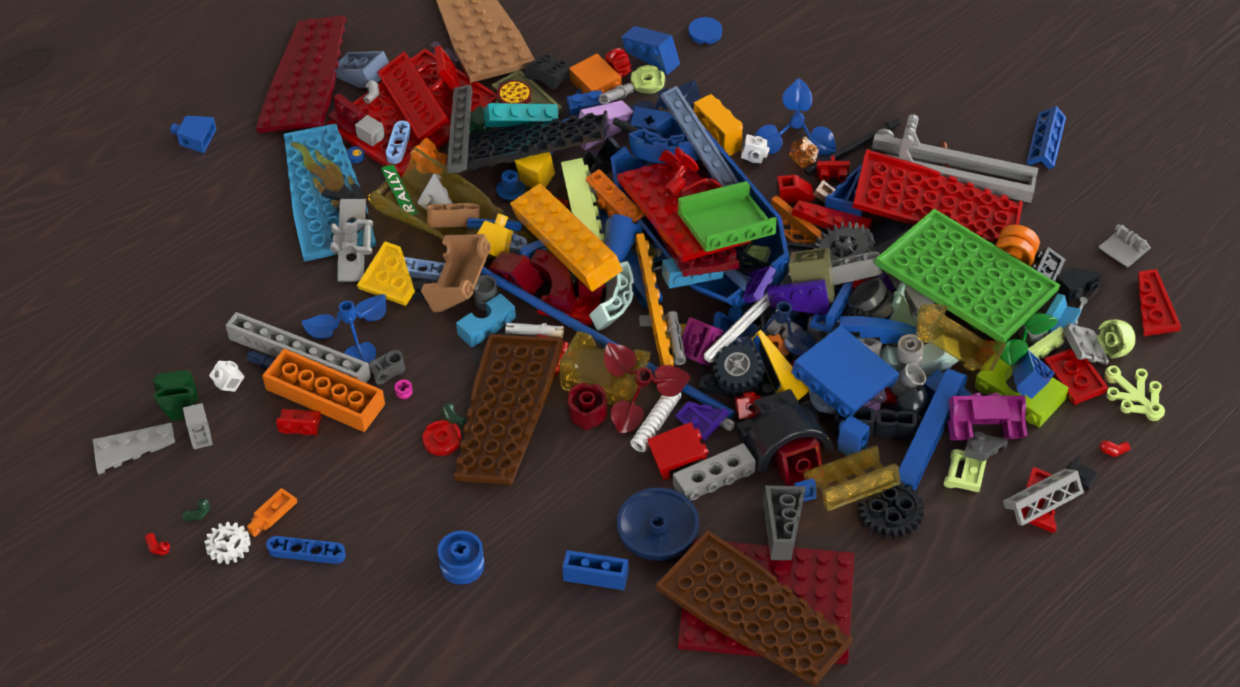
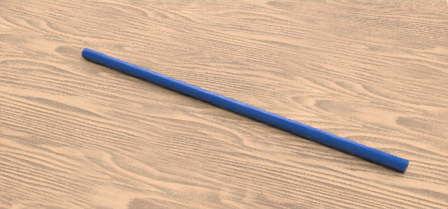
[480,267,735,419]

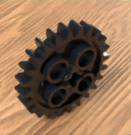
[858,479,924,539]

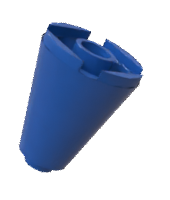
[604,214,642,263]

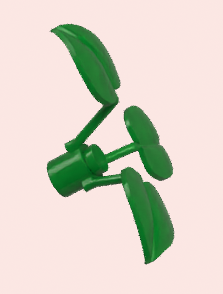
[969,313,1058,367]

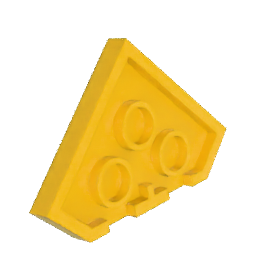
[357,242,415,306]

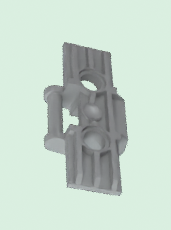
[331,199,373,282]

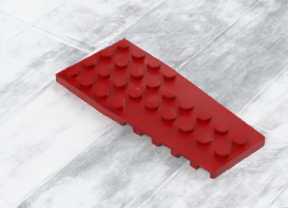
[852,149,1023,243]

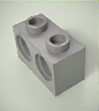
[183,403,213,449]

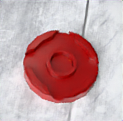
[422,420,462,456]

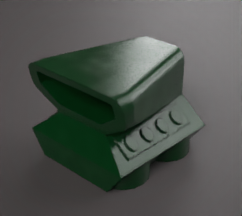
[153,370,199,421]

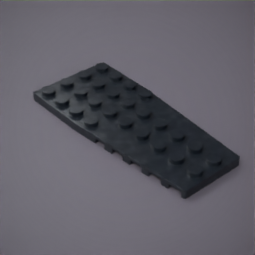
[444,110,609,174]

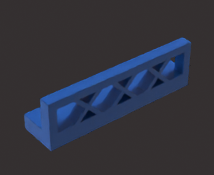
[1027,106,1066,169]
[809,281,854,333]

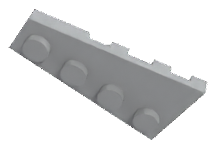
[93,423,175,475]

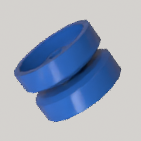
[437,531,485,585]

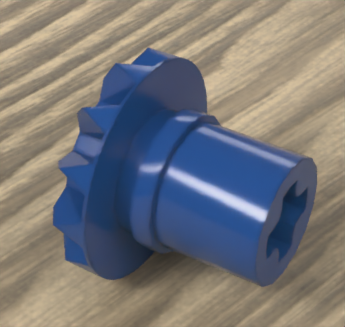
[496,170,525,202]

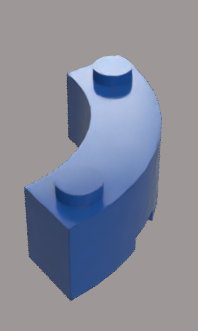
[628,128,700,164]

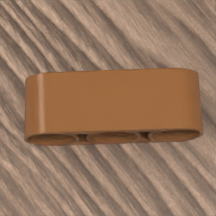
[427,203,480,228]

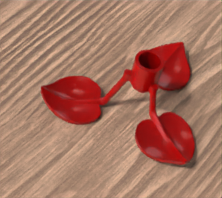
[659,147,723,198]

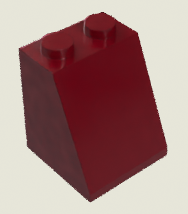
[770,437,824,486]

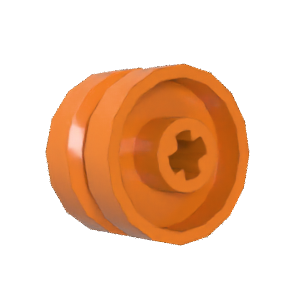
[995,225,1040,267]

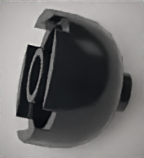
[890,386,930,423]

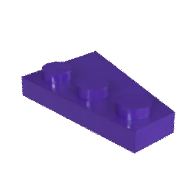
[767,279,830,315]

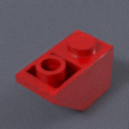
[776,175,815,204]

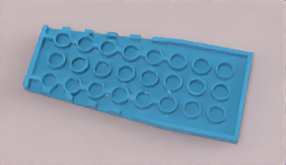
[284,124,376,262]

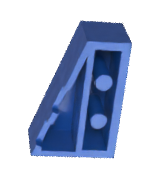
[825,165,864,217]
[1011,350,1055,399]

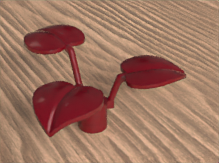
[604,342,691,434]

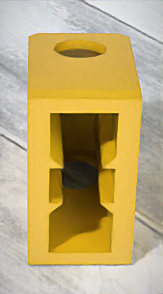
[477,213,513,257]

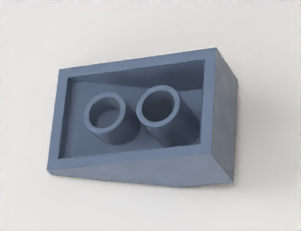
[335,51,389,88]

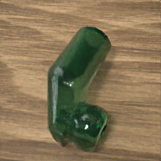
[442,403,465,427]
[183,498,210,522]

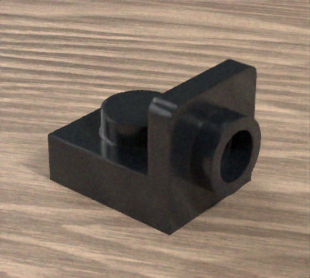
[1066,456,1098,491]

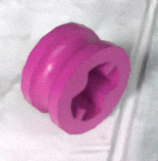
[394,380,413,399]

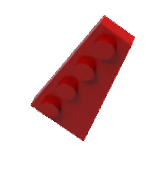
[791,200,872,231]
[1138,269,1181,336]

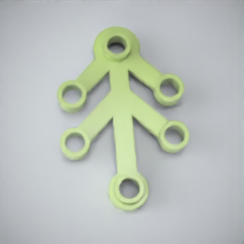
[1104,366,1165,421]

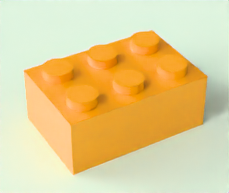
[694,94,743,156]

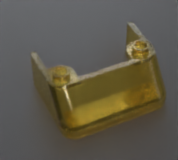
[916,304,1007,372]

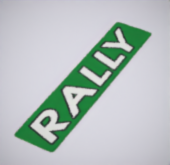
[381,164,418,217]

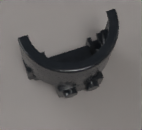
[736,389,833,473]

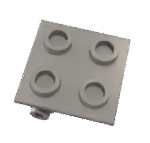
[1098,224,1151,268]

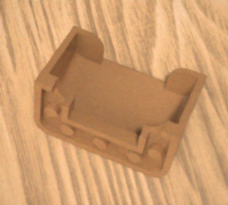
[421,234,491,312]

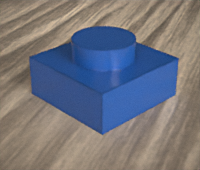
[794,478,817,502]

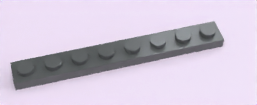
[447,85,473,174]

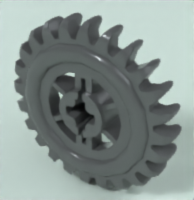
[814,221,875,261]

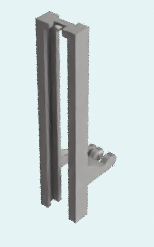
[872,114,1038,203]

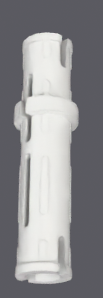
[506,322,564,338]

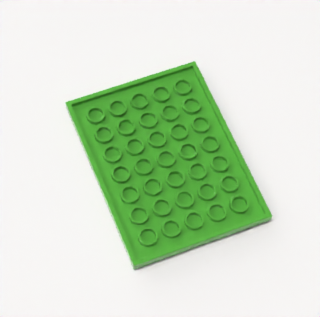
[874,209,1060,344]

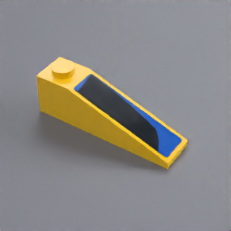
[751,330,810,401]

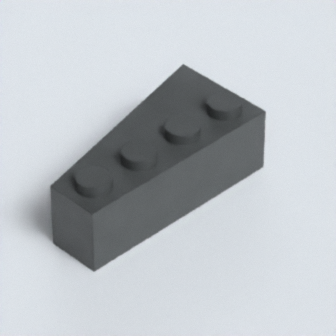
[763,485,806,560]

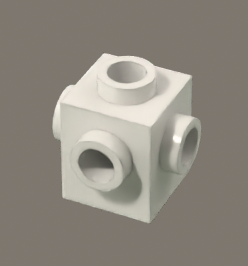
[741,134,769,164]
[209,361,245,392]

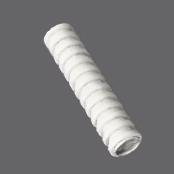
[630,392,682,452]

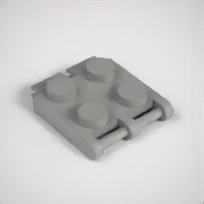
[1063,323,1109,366]

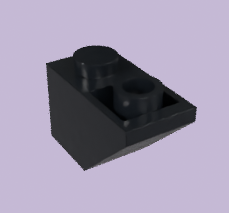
[1056,268,1101,302]

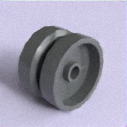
[847,277,894,319]

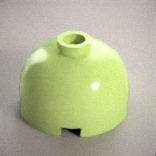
[1097,319,1135,359]

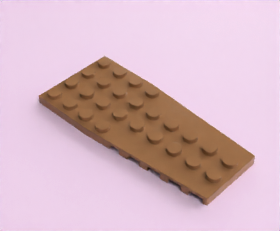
[435,0,535,83]

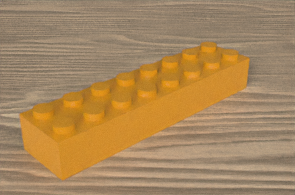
[510,183,623,291]

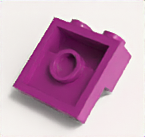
[681,317,723,366]

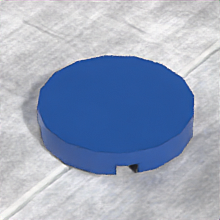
[689,17,722,45]

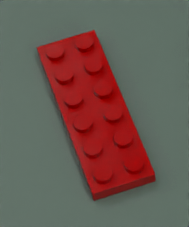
[377,51,450,142]

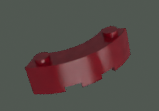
[530,249,575,313]

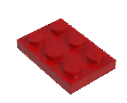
[1044,348,1109,405]

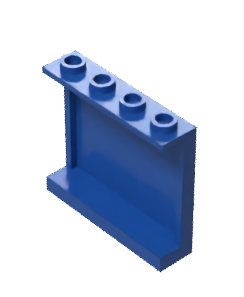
[791,326,899,419]

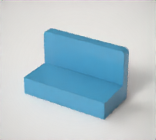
[1046,294,1081,337]

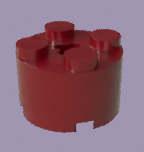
[568,382,607,430]

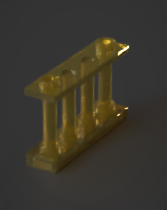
[804,446,901,511]

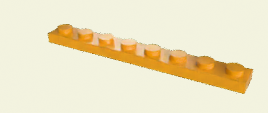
[635,233,674,366]

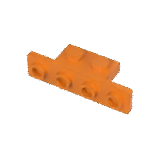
[586,169,644,223]

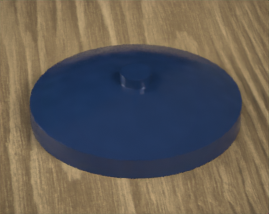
[617,488,699,561]

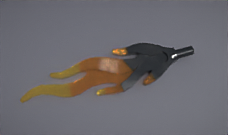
[291,142,374,221]

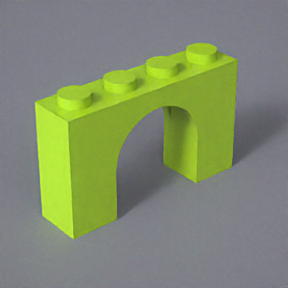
[975,355,1069,428]

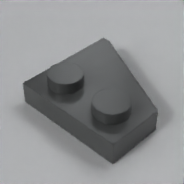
[964,431,1008,461]

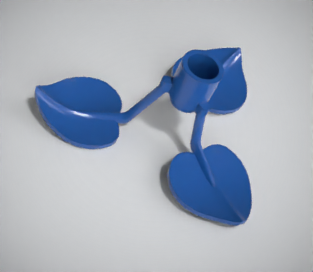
[754,78,837,156]
[302,294,386,363]

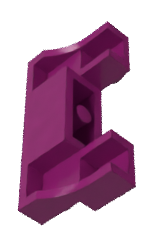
[947,393,1028,440]

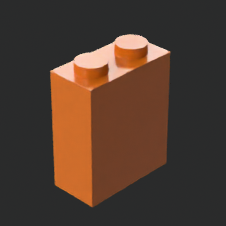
[569,54,622,94]

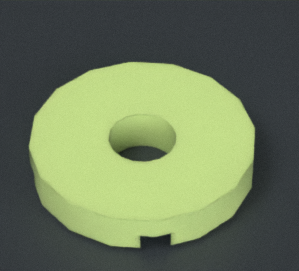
[631,65,665,94]

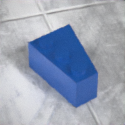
[621,26,680,75]

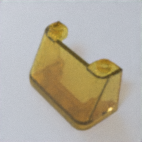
[560,331,650,405]

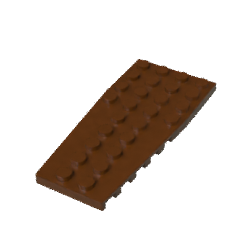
[453,334,564,485]
[656,530,853,686]

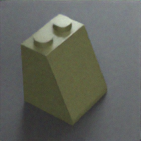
[789,247,835,305]

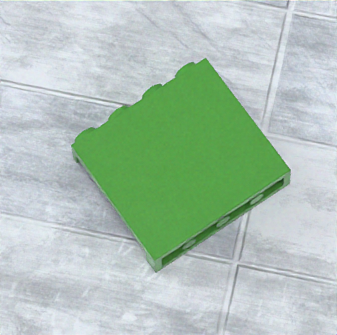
[677,181,777,252]

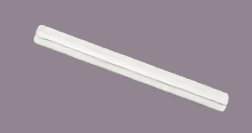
[704,292,770,363]

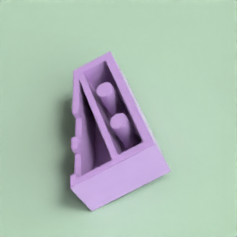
[578,100,634,150]

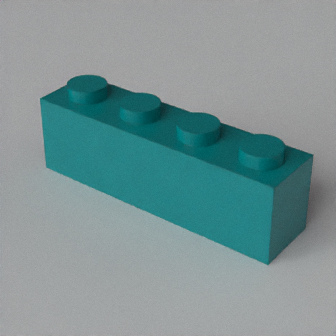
[483,103,558,127]

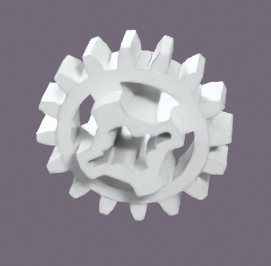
[205,522,251,564]

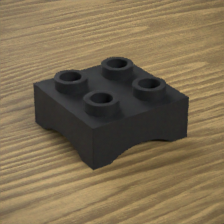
[524,54,572,89]

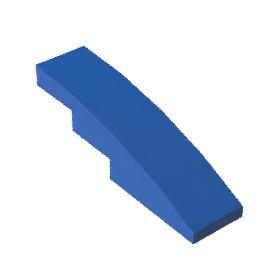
[840,316,920,344]

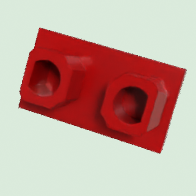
[816,156,850,182]

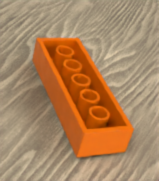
[262,348,385,432]

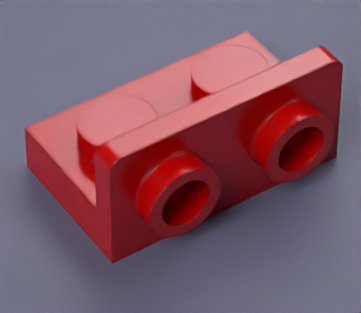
[276,409,321,435]

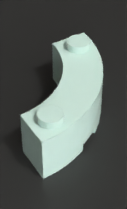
[590,261,634,331]
[879,336,960,376]

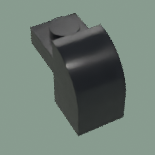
[583,137,622,174]

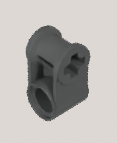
[368,350,405,384]

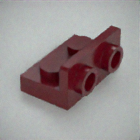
[328,93,363,134]

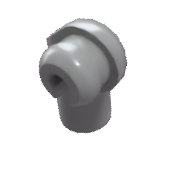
[363,80,379,104]

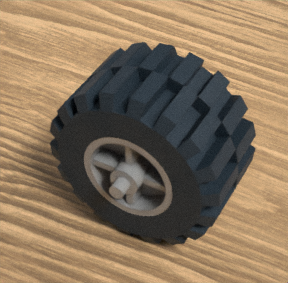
[713,342,764,396]

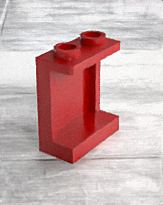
[647,422,709,481]

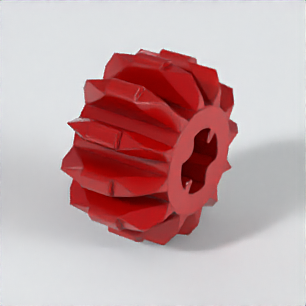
[605,48,631,78]

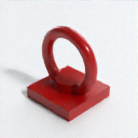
[416,45,459,93]

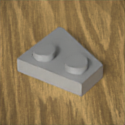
[417,173,453,210]

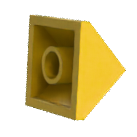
[515,152,555,188]

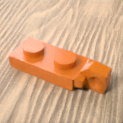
[247,488,297,537]

